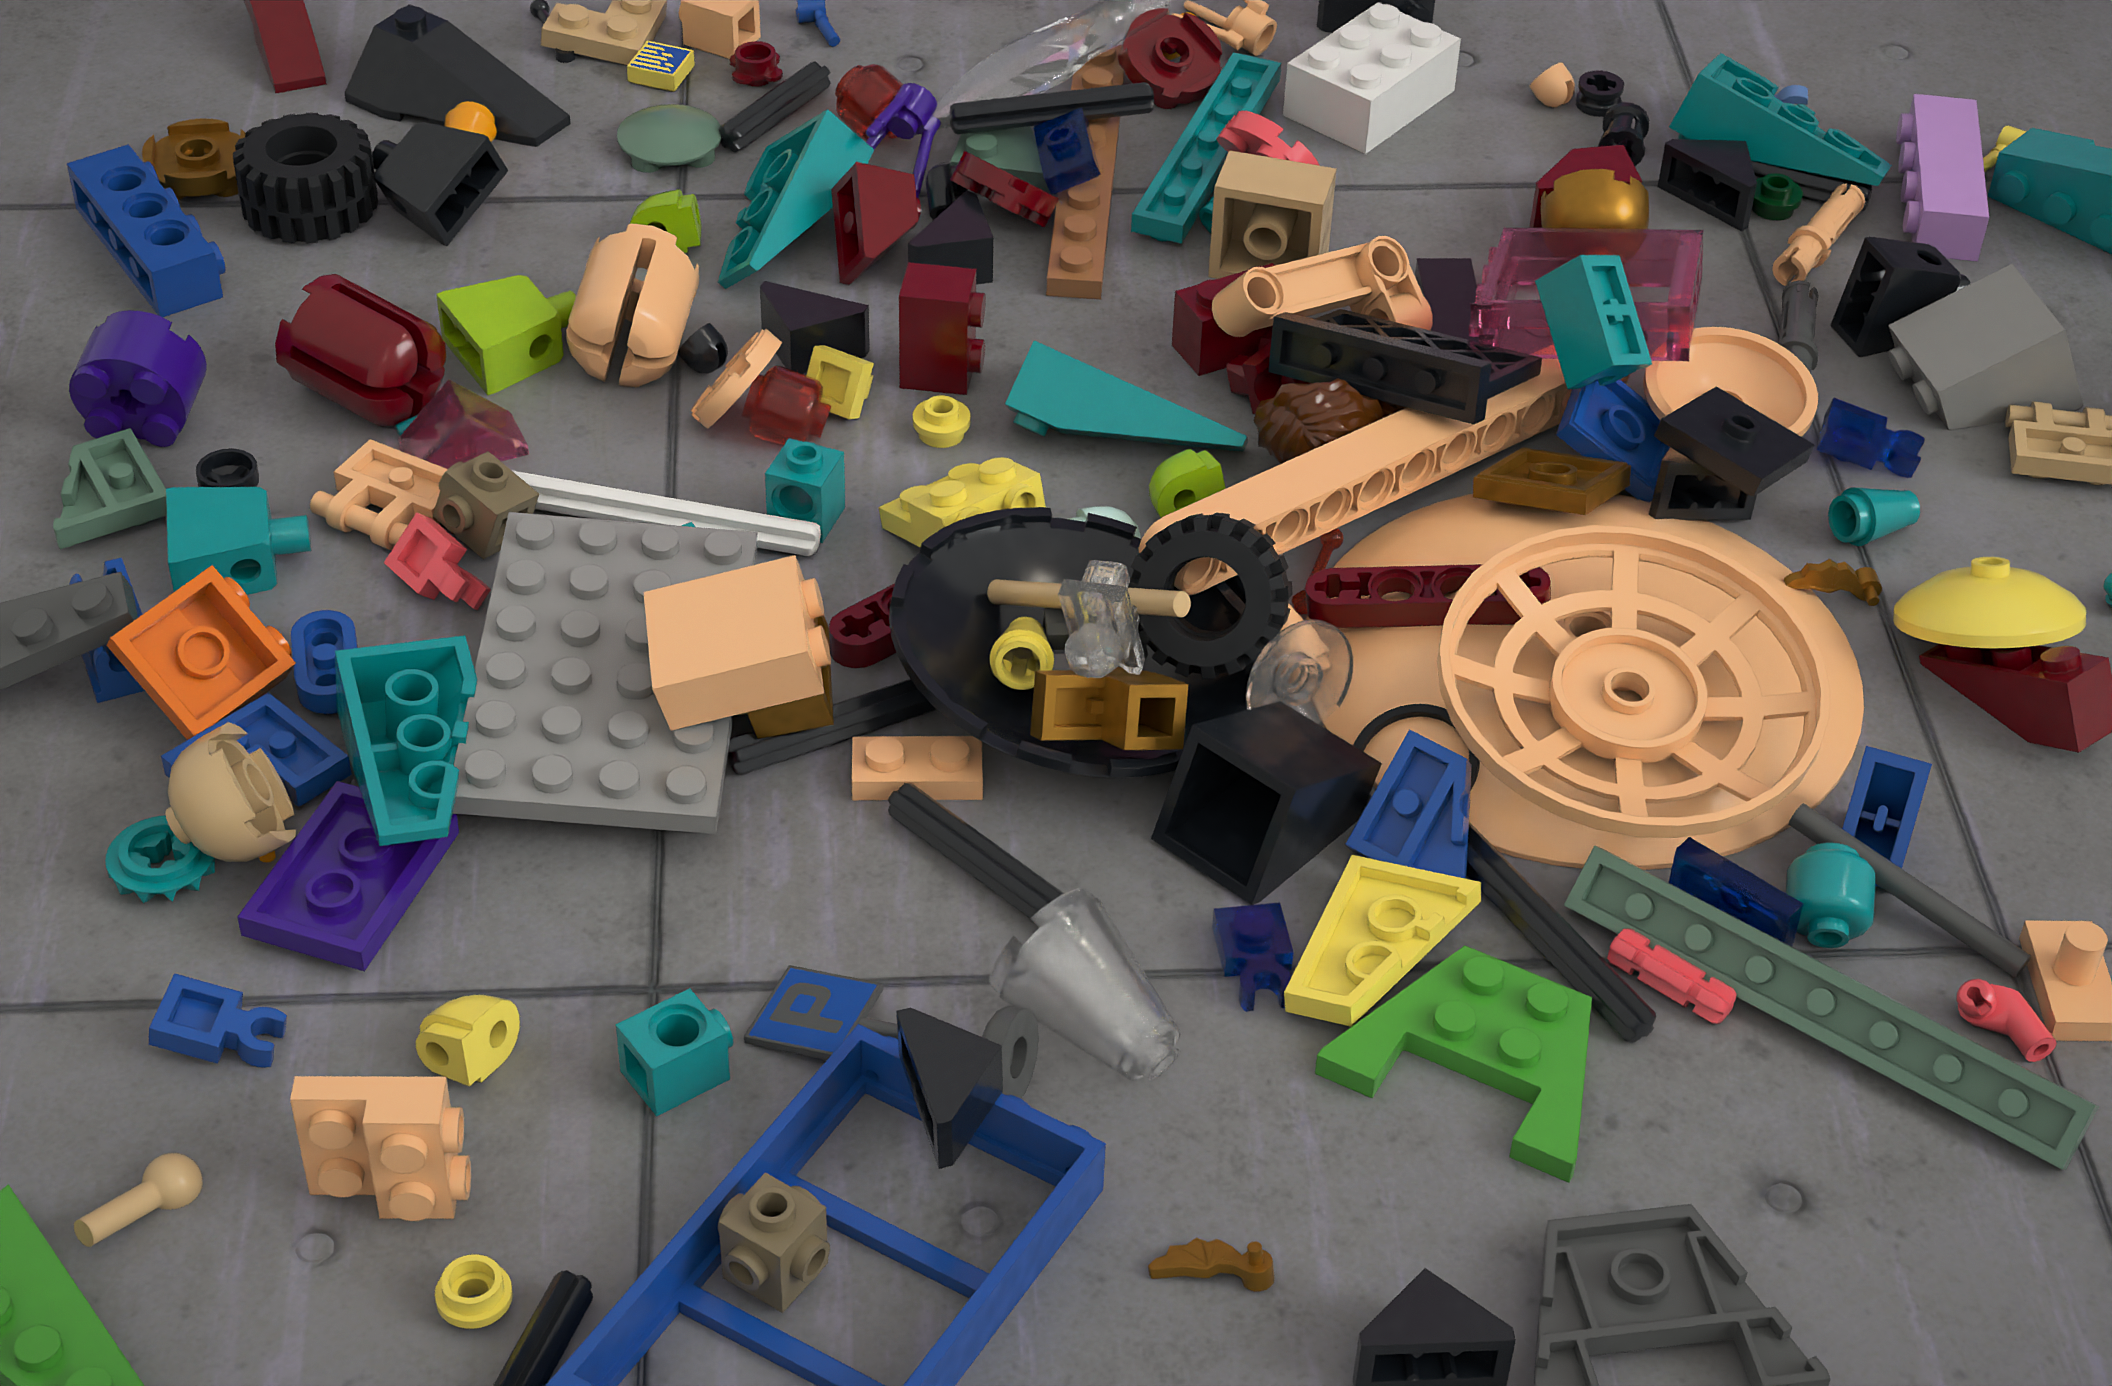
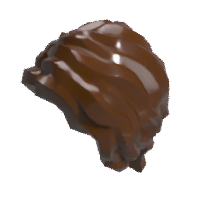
[1253,378,1407,464]

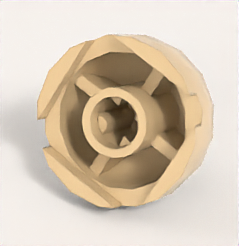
[165,722,296,862]

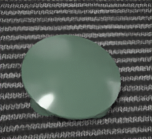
[617,104,722,173]

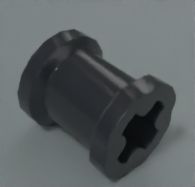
[1598,102,1649,166]

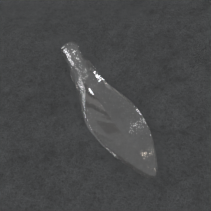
[933,0,1170,129]

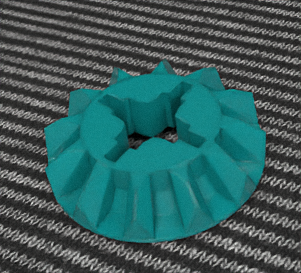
[105,815,215,903]

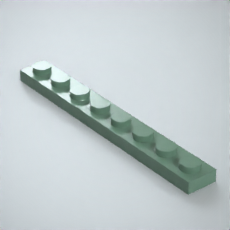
[1564,845,2099,1170]

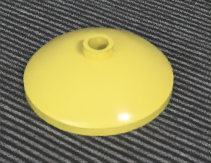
[1893,557,2086,648]

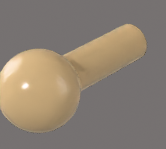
[74,1153,203,1247]

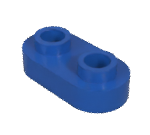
[291,610,358,714]

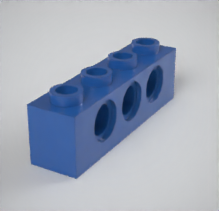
[67,144,226,317]

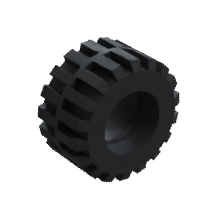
[233,113,378,243]
[1125,512,1293,679]

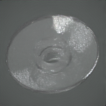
[1246,619,1353,726]

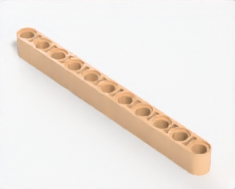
[1139,342,1630,595]

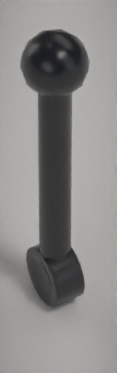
[530,0,576,63]

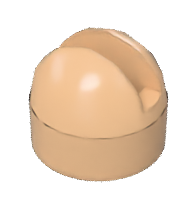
[1530,62,1575,107]

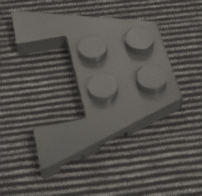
[1534,1204,1830,1386]

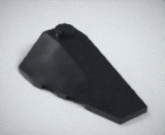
[345,4,570,147]

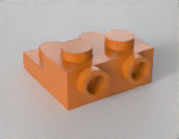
[106,565,296,740]

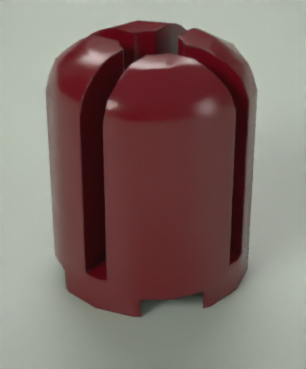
[275,274,447,427]

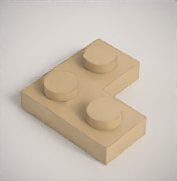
[541,0,667,65]

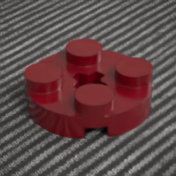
[1118,8,1222,109]
[950,151,1059,228]

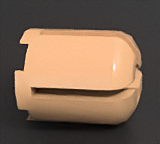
[566,224,699,387]

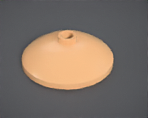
[1643,327,1818,437]

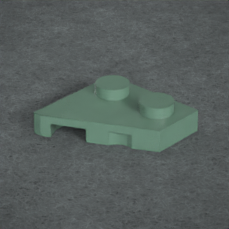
[950,127,1052,192]
[53,428,167,549]

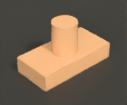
[2019,920,2112,1041]

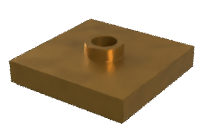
[1473,447,1631,515]

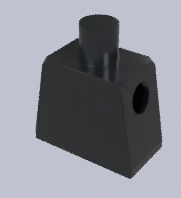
[372,122,508,246]
[1830,237,1971,357]

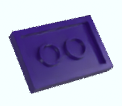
[237,781,459,972]

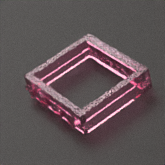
[1469,228,1704,362]

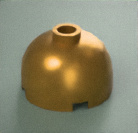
[1541,169,1649,263]

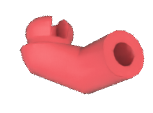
[1956,979,2057,1062]

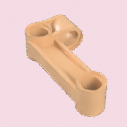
[1212,236,1433,337]

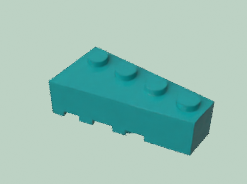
[1988,128,2112,254]

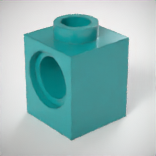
[765,438,845,543]
[616,988,733,1117]

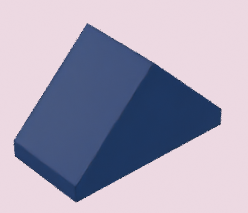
[1842,746,1932,888]

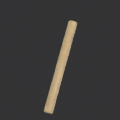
[987,579,1191,617]

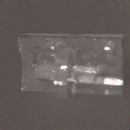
[1058,560,1145,678]

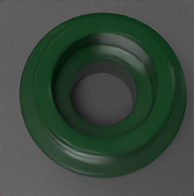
[1752,173,1803,221]

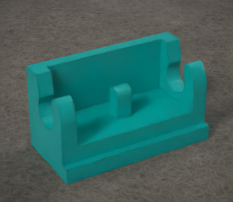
[1535,255,1652,389]

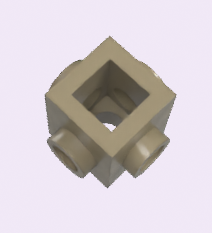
[433,451,539,560]
[718,1172,830,1313]

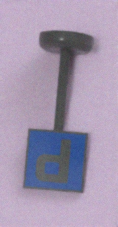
[744,965,1039,1098]

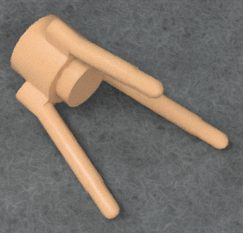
[1171,0,1277,56]

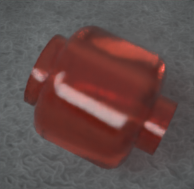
[835,64,903,141]
[741,365,832,447]

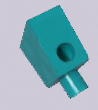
[166,487,312,595]

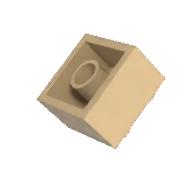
[1208,150,1337,279]

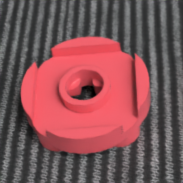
[1217,110,1320,166]

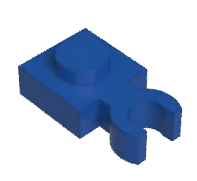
[148,973,287,1067]

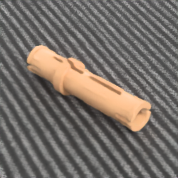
[1772,184,1865,286]

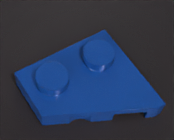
[1345,729,1472,879]

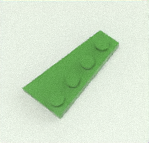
[0,1184,144,1386]

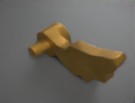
[1784,559,1882,606]
[1148,1237,1275,1292]

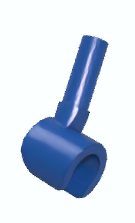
[796,0,840,47]

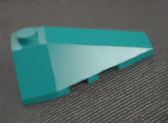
[1669,53,1892,186]
[1005,340,1248,452]
[335,635,477,846]

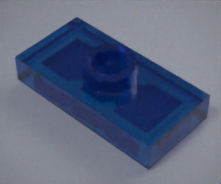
[1033,107,1101,194]
[1669,837,1803,947]

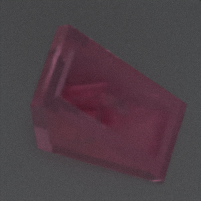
[398,379,529,469]

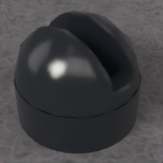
[677,323,728,374]

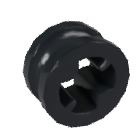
[1575,70,1624,117]

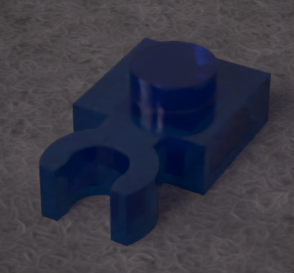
[1817,397,1925,478]
[1212,903,1294,1012]

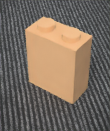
[643,555,831,731]

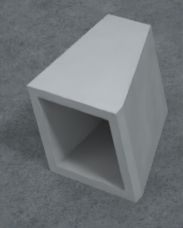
[1888,264,2084,430]

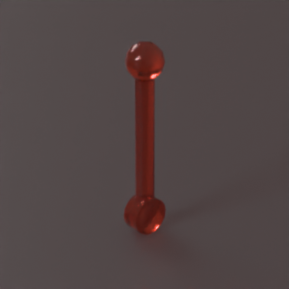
[1291,528,1343,614]

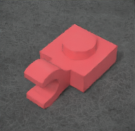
[384,512,491,610]

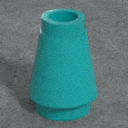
[1828,487,1920,546]

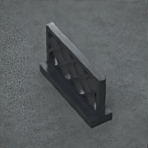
[1268,309,1542,424]

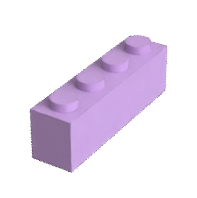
[1896,94,1989,261]

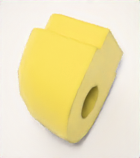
[416,995,520,1087]

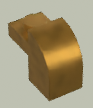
[1030,665,1189,750]

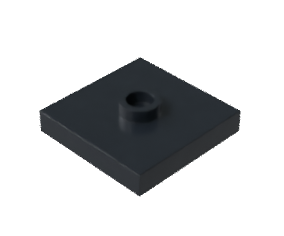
[1654,386,1815,496]

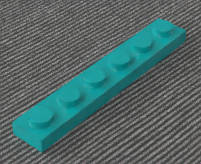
[1131,52,1281,244]

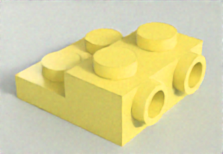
[878,458,1046,548]

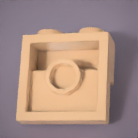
[290,1076,471,1221]

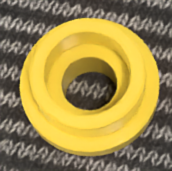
[913,395,971,448]
[435,1254,513,1329]

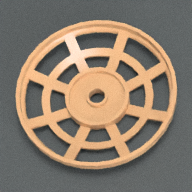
[1437,525,1831,838]

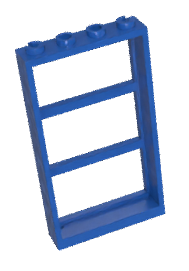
[545,1024,1106,1386]

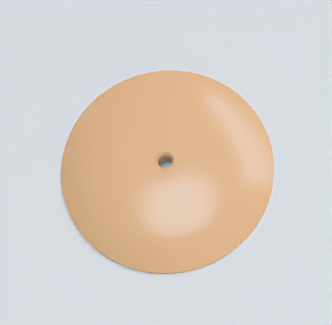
[1305,494,1864,870]

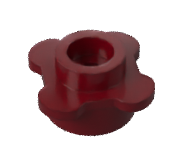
[730,41,783,87]

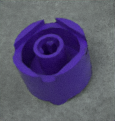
[69,310,207,447]

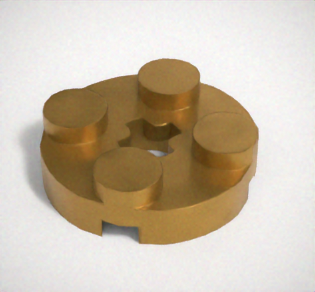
[142,118,246,200]

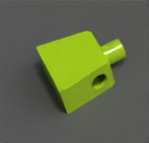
[436,275,576,395]

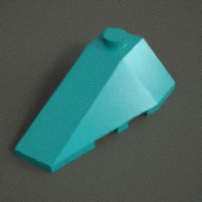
[718,109,874,289]

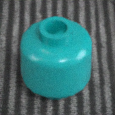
[1785,843,1875,948]

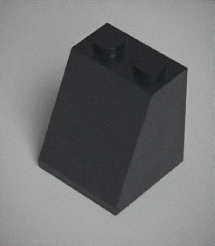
[1151,701,1382,905]

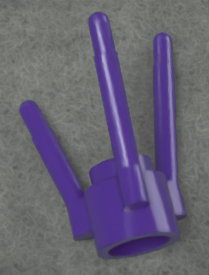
[866,83,941,198]

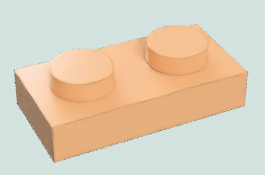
[852,736,983,801]

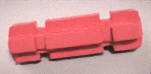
[1607,928,1737,1024]

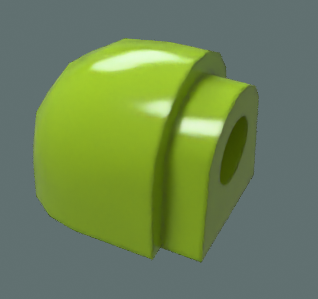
[629,189,702,253]
[1149,448,1226,518]

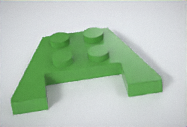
[1315,946,1592,1183]

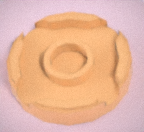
[691,329,782,429]

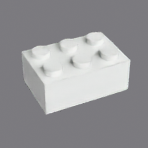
[1283,2,1461,154]

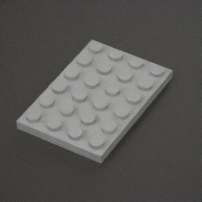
[453,512,758,834]

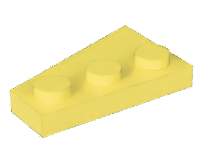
[1284,855,1481,1027]

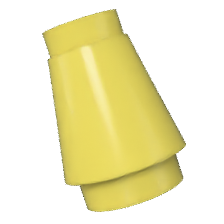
[990,617,1054,690]

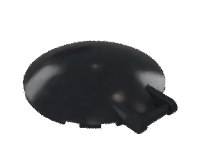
[889,507,1266,778]

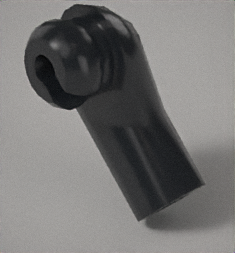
[926,161,968,220]

